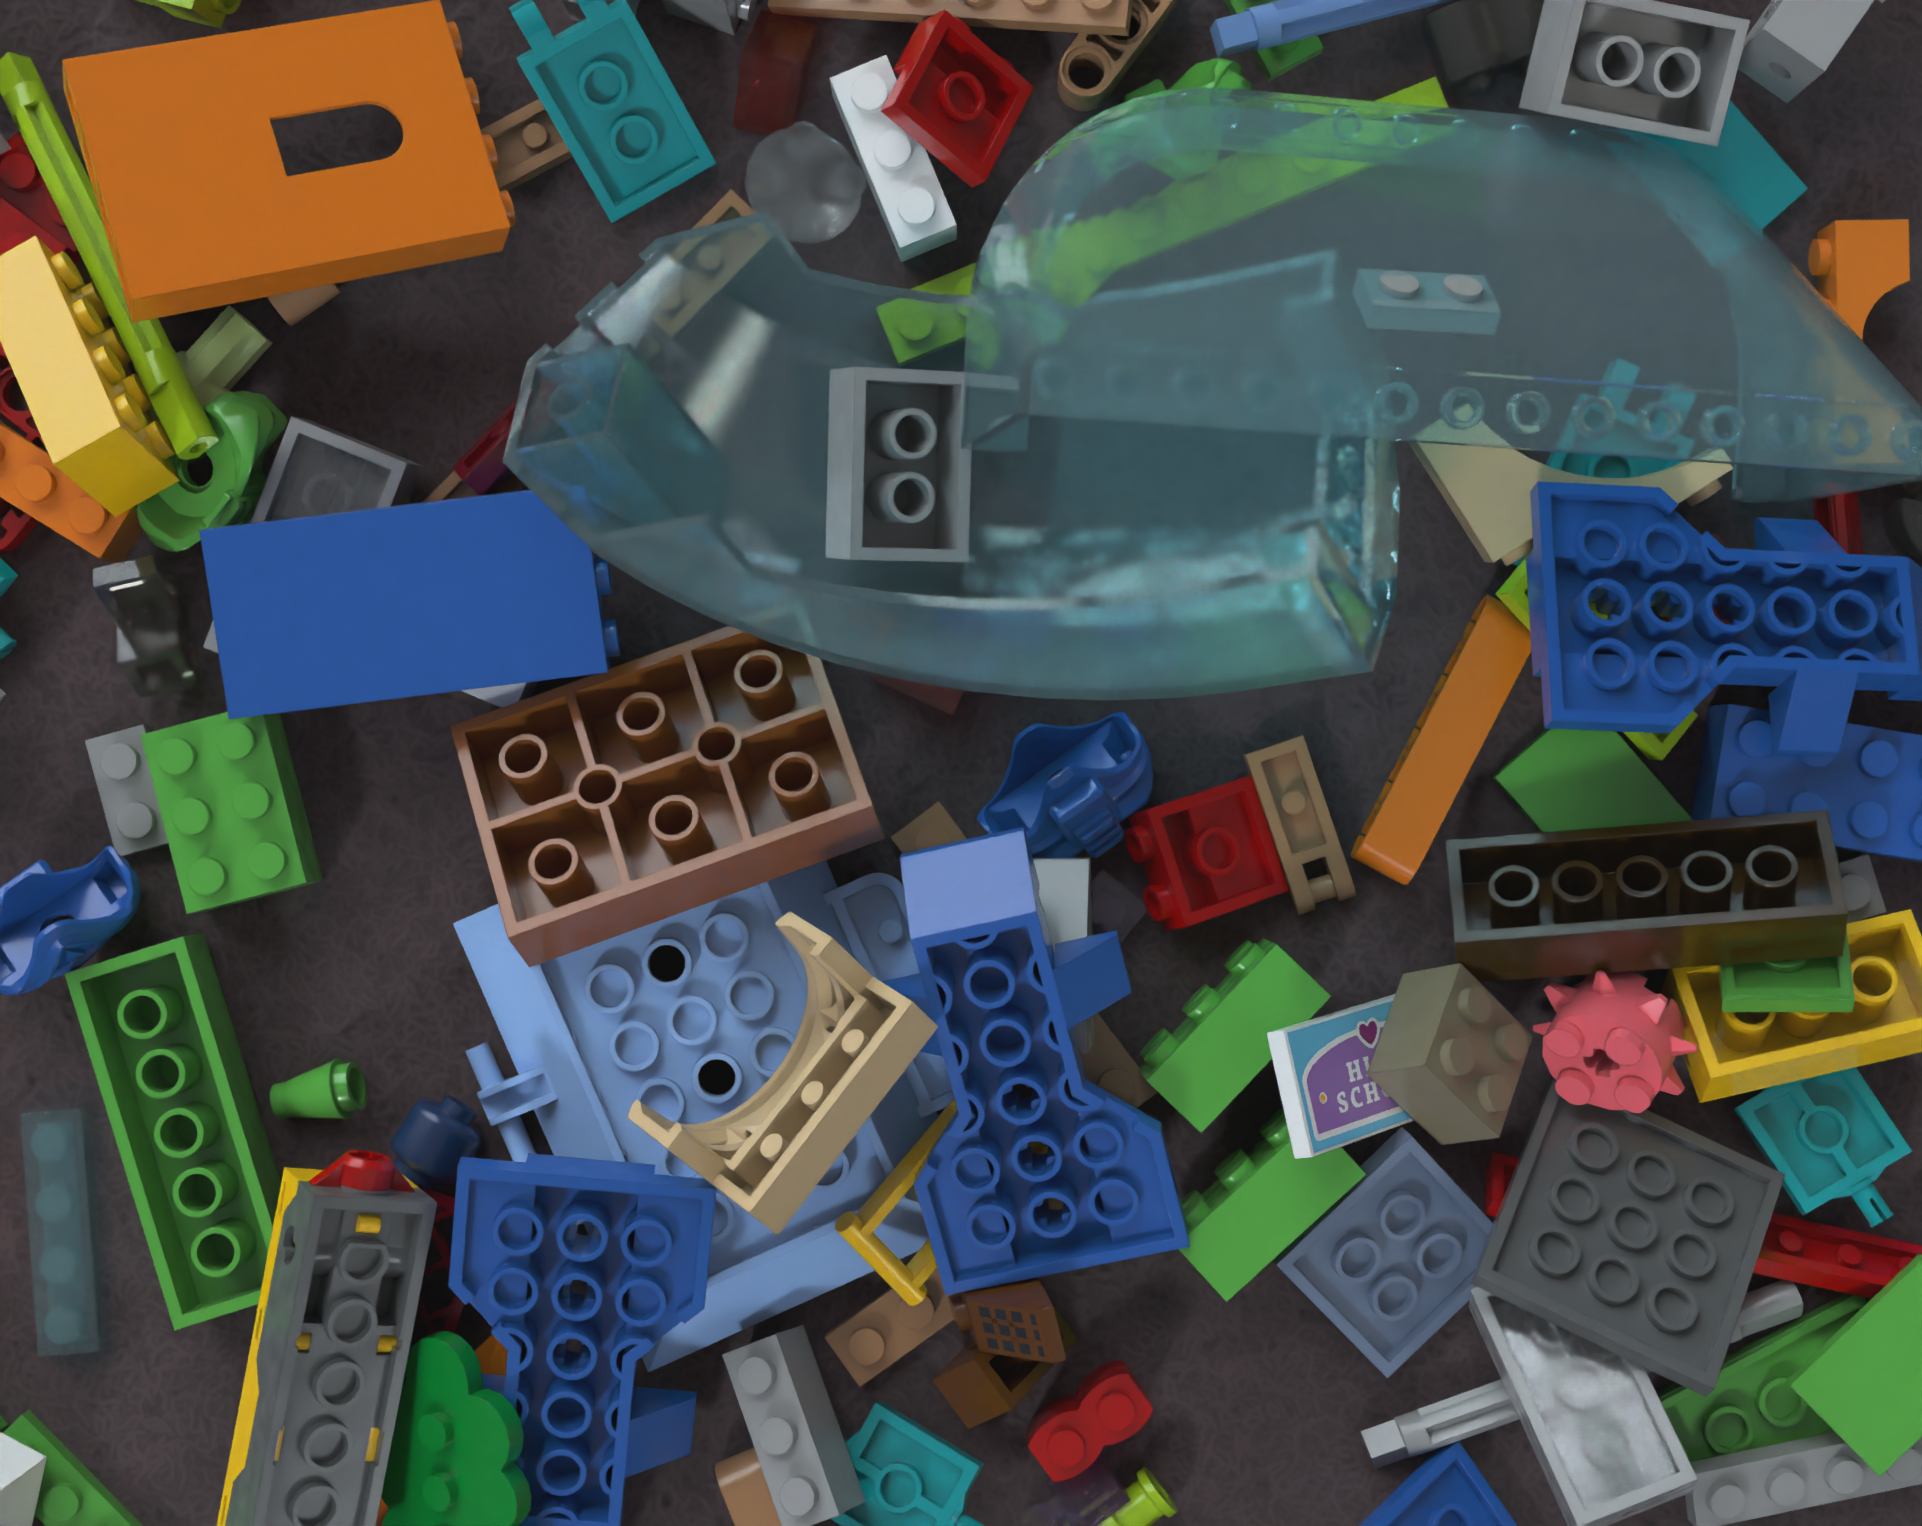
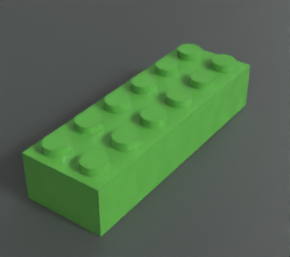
[65,933,281,1331]

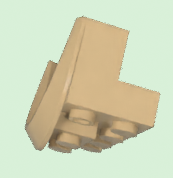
[627,911,938,1235]

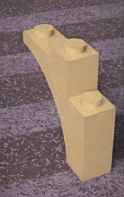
[1407,404,1733,566]

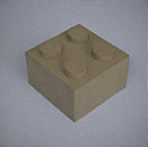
[1367,963,1533,1145]

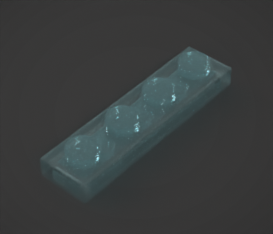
[20,1106,106,1357]

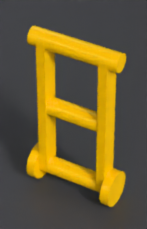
[835,1098,1048,1306]

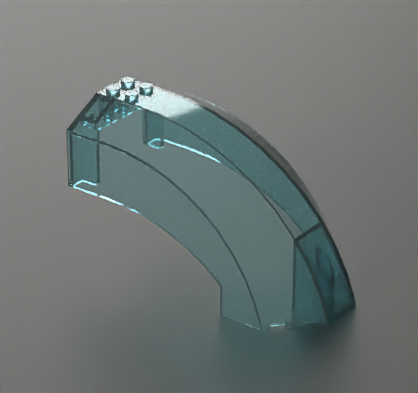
[502,211,1400,700]

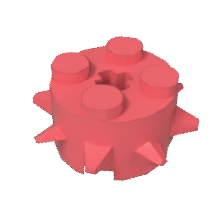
[1533,970,1698,1113]

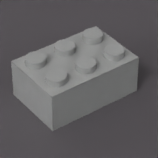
[1519,0,1750,147]
[825,367,974,562]

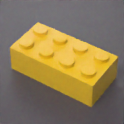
[0,235,180,517]
[1661,909,1922,1103]

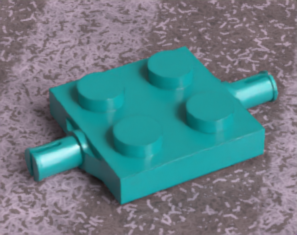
[1733,1067,1912,1227]
[830,1400,985,1526]

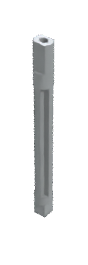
[1361,1280,1803,1469]

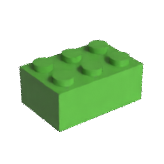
[141,712,323,914]
[1139,938,1331,1133]
[1179,1108,1366,1302]

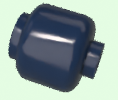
[391,1094,483,1190]

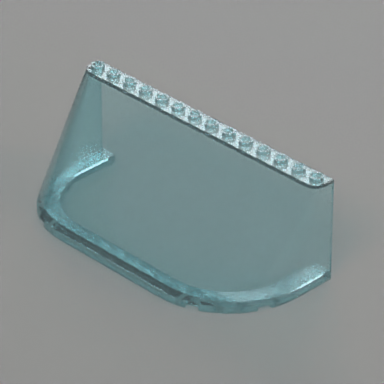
[961,87,1922,504]

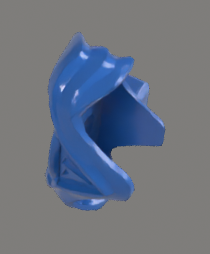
[977,711,1153,858]
[0,846,140,995]

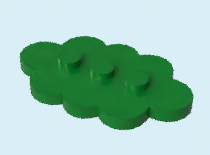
[381,1331,532,1526]

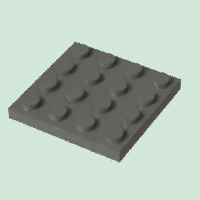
[1470,1076,1785,1397]

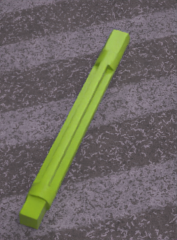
[0,52,219,460]

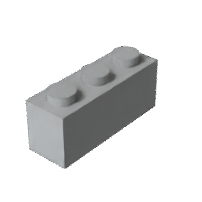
[722,1325,865,1526]

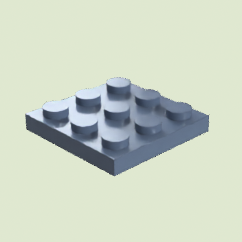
[1272,1127,1493,1378]

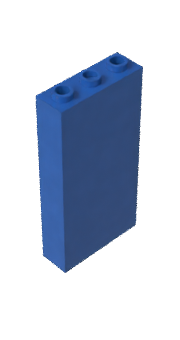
[199,483,621,719]

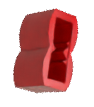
[1026,1359,1153,1482]

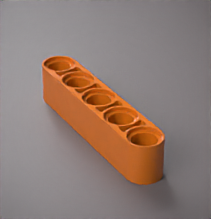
[1350,594,1531,885]

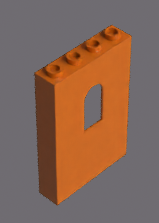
[62,0,515,323]

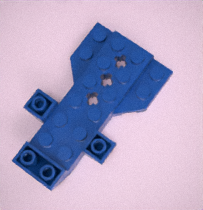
[1526,481,1922,756]
[881,826,1190,1295]
[448,1153,717,1526]

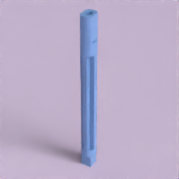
[1210,0,1453,58]

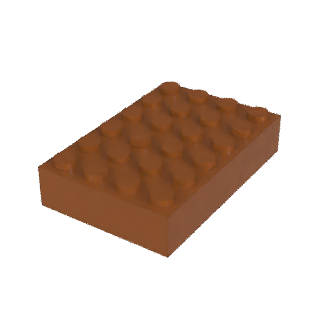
[450,601,885,968]

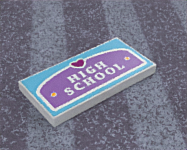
[1267,994,1414,1159]

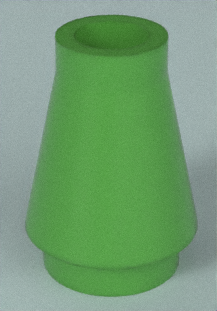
[270,1058,367,1120]

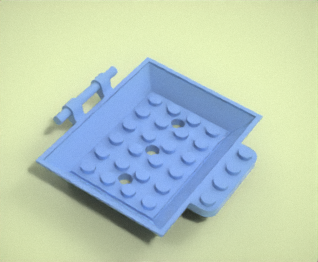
[453,860,954,1372]

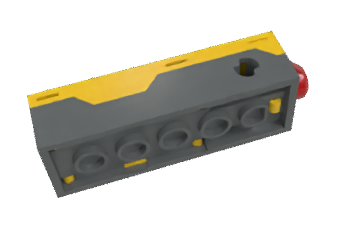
[217,1150,437,1526]

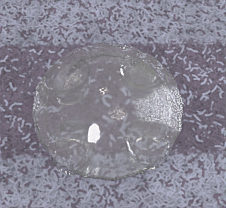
[745,121,867,244]

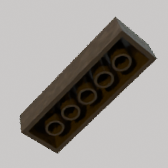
[1446,810,1848,982]

